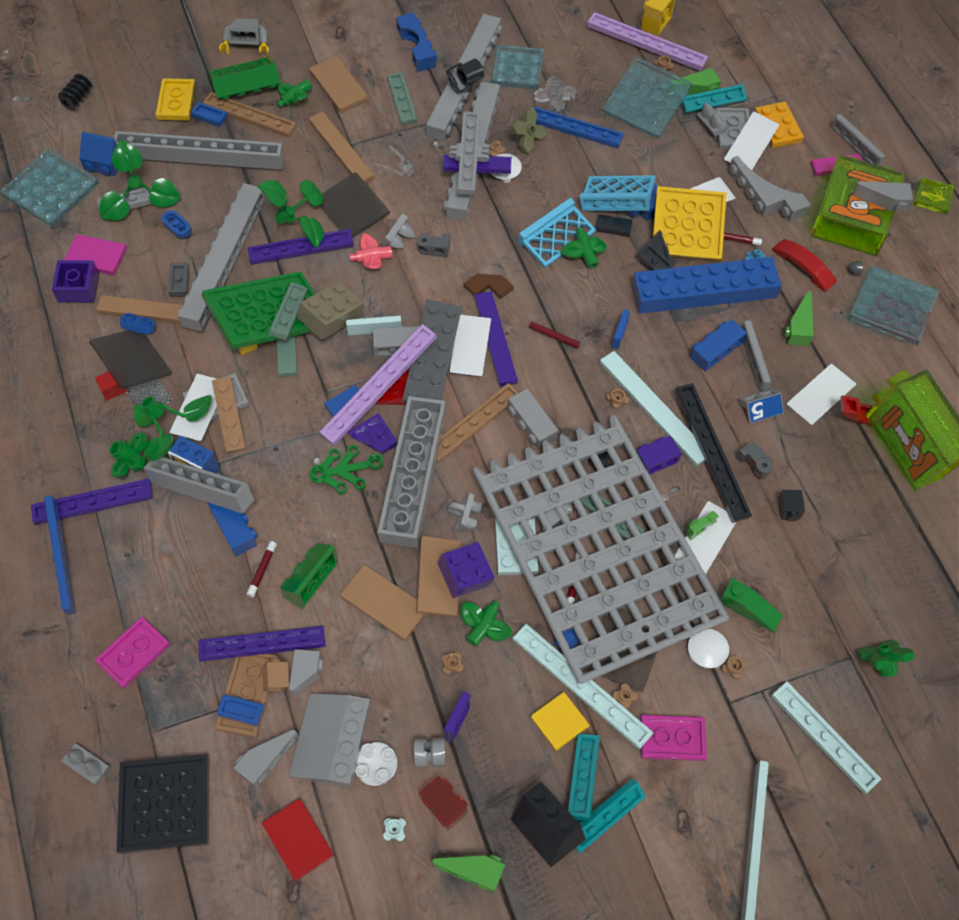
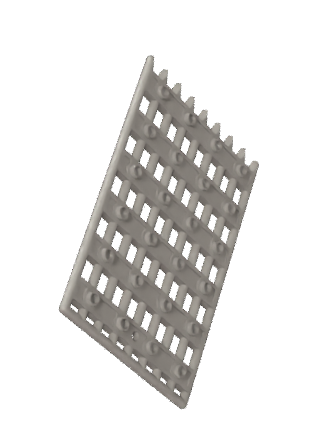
[473,415,729,684]

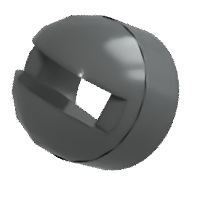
[849,261,863,275]

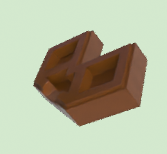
[464,274,514,299]

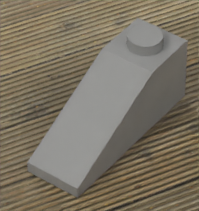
[853,181,913,212]
[234,729,299,789]

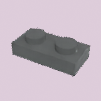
[168,263,189,297]

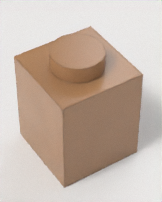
[262,659,289,692]

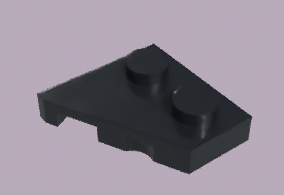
[636,230,674,270]

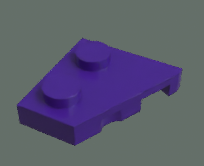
[348,413,398,454]

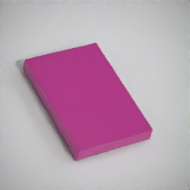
[64,234,127,275]
[95,617,171,689]
[640,715,707,761]

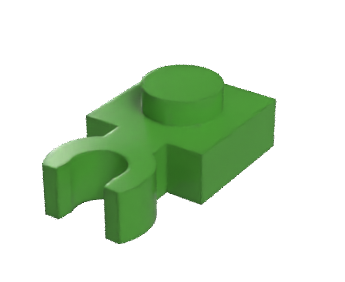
[686,511,719,540]

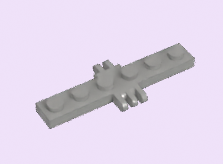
[448,112,490,195]

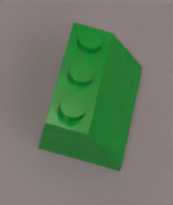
[280,543,338,609]

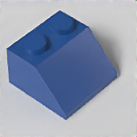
[79,132,118,176]

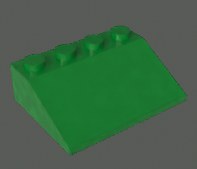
[208,57,281,100]

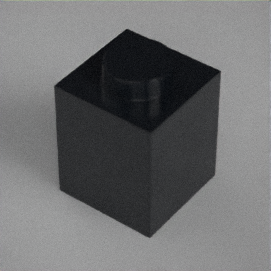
[778,490,805,521]

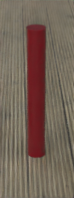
[529,321,581,349]

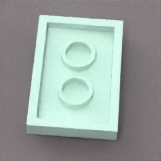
[495,518,538,575]

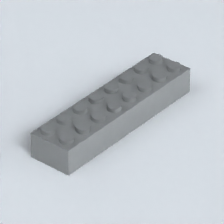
[377,396,447,548]

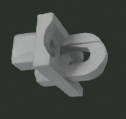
[448,493,482,532]

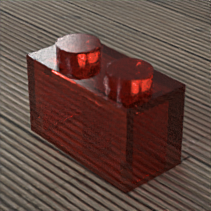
[419,776,468,832]

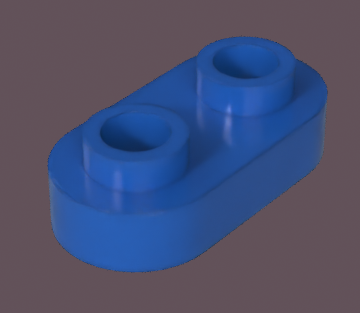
[162,211,192,238]
[120,313,155,334]

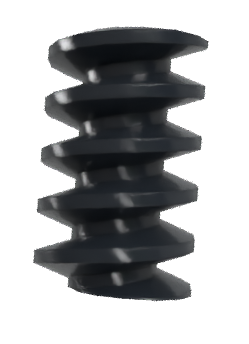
[58,74,93,111]

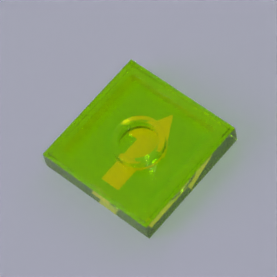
[914,177,955,215]

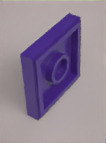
[444,691,471,744]

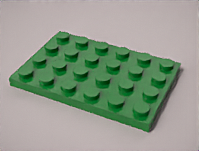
[201,271,315,350]

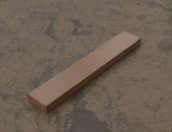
[203,92,297,138]
[309,111,374,186]
[96,295,183,323]
[437,383,519,463]

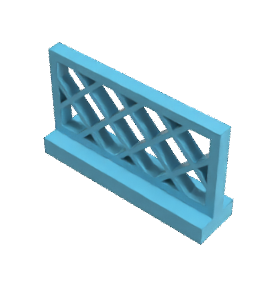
[580,175,656,211]
[517,198,596,268]

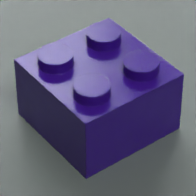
[52,260,99,302]
[437,542,495,598]

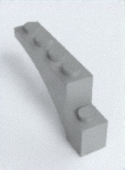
[729,156,811,223]

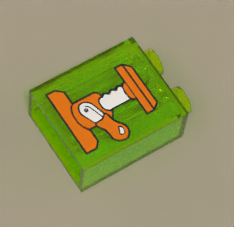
[810,154,905,257]
[866,369,959,491]

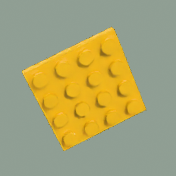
[653,186,727,261]

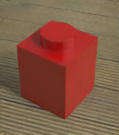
[95,368,127,401]

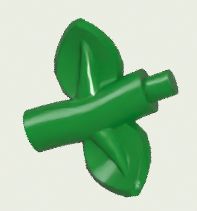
[276,79,313,108]
[560,227,607,269]
[461,600,513,647]

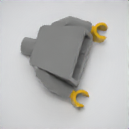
[219,18,269,57]

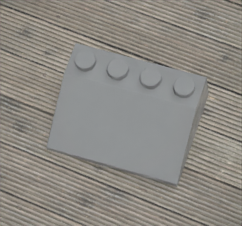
[288,693,372,790]

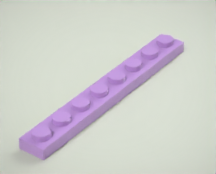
[587,12,708,71]
[320,324,437,446]

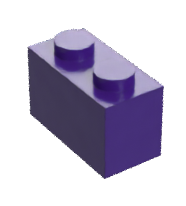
[636,436,682,475]

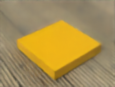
[530,692,590,752]

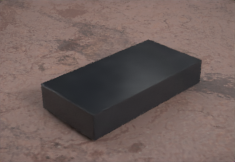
[596,214,632,237]

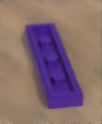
[443,154,512,174]

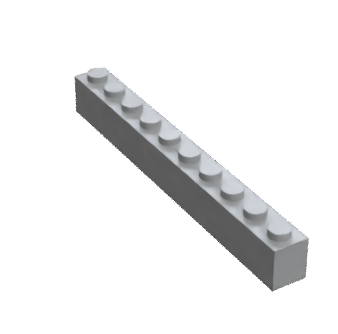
[426,14,503,142]
[444,82,500,221]
[114,131,285,170]
[178,183,265,332]

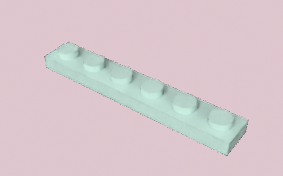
[771,682,881,795]

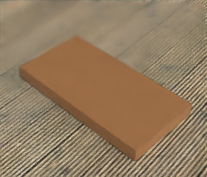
[309,56,369,113]
[416,536,460,618]
[340,564,426,641]
[214,654,279,738]

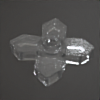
[533,76,578,114]

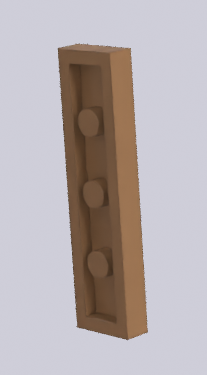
[212,377,246,453]

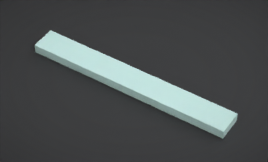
[600,351,705,467]
[512,624,653,750]
[741,760,769,920]

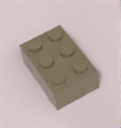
[297,281,364,340]

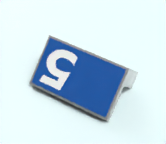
[739,388,784,424]

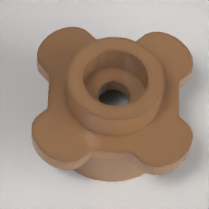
[654,56,673,72]
[488,141,505,156]
[607,389,629,408]
[441,652,464,674]
[722,654,746,679]
[613,684,638,709]

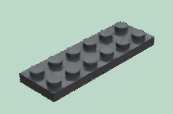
[402,299,462,403]

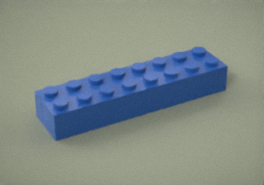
[632,257,782,314]

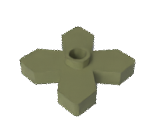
[509,106,547,153]

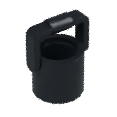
[446,58,484,94]

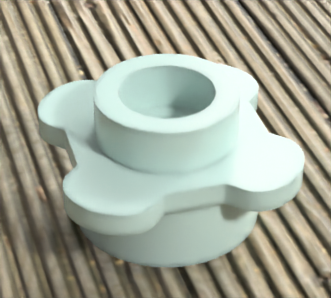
[383,818,406,841]

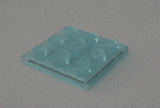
[492,45,544,89]

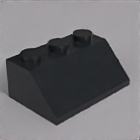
[511,782,586,868]

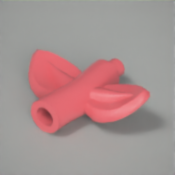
[350,232,393,269]

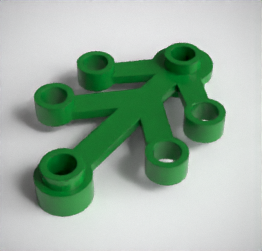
[309,445,383,495]

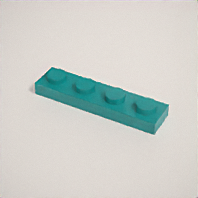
[681,84,747,114]
[568,734,600,821]
[575,778,646,853]

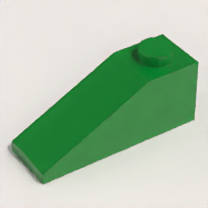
[720,578,783,633]

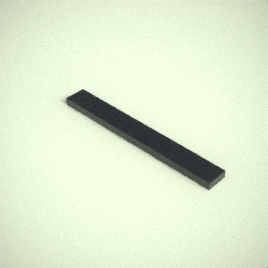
[675,383,752,523]

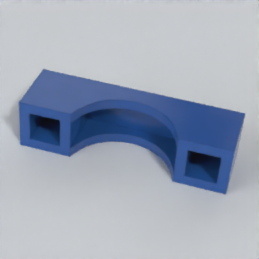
[396,12,437,72]

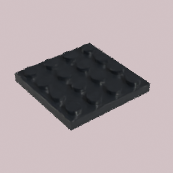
[116,754,209,854]

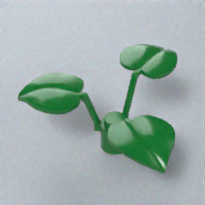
[99,139,181,220]
[257,180,324,248]
[134,395,212,461]

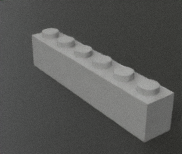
[144,457,254,514]

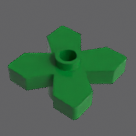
[109,432,147,479]
[856,640,915,677]

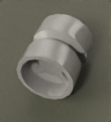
[414,738,445,767]

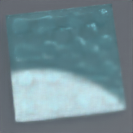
[602,57,692,139]
[0,149,99,227]
[848,266,940,345]

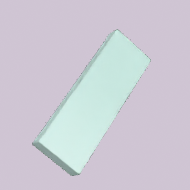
[346,316,402,335]

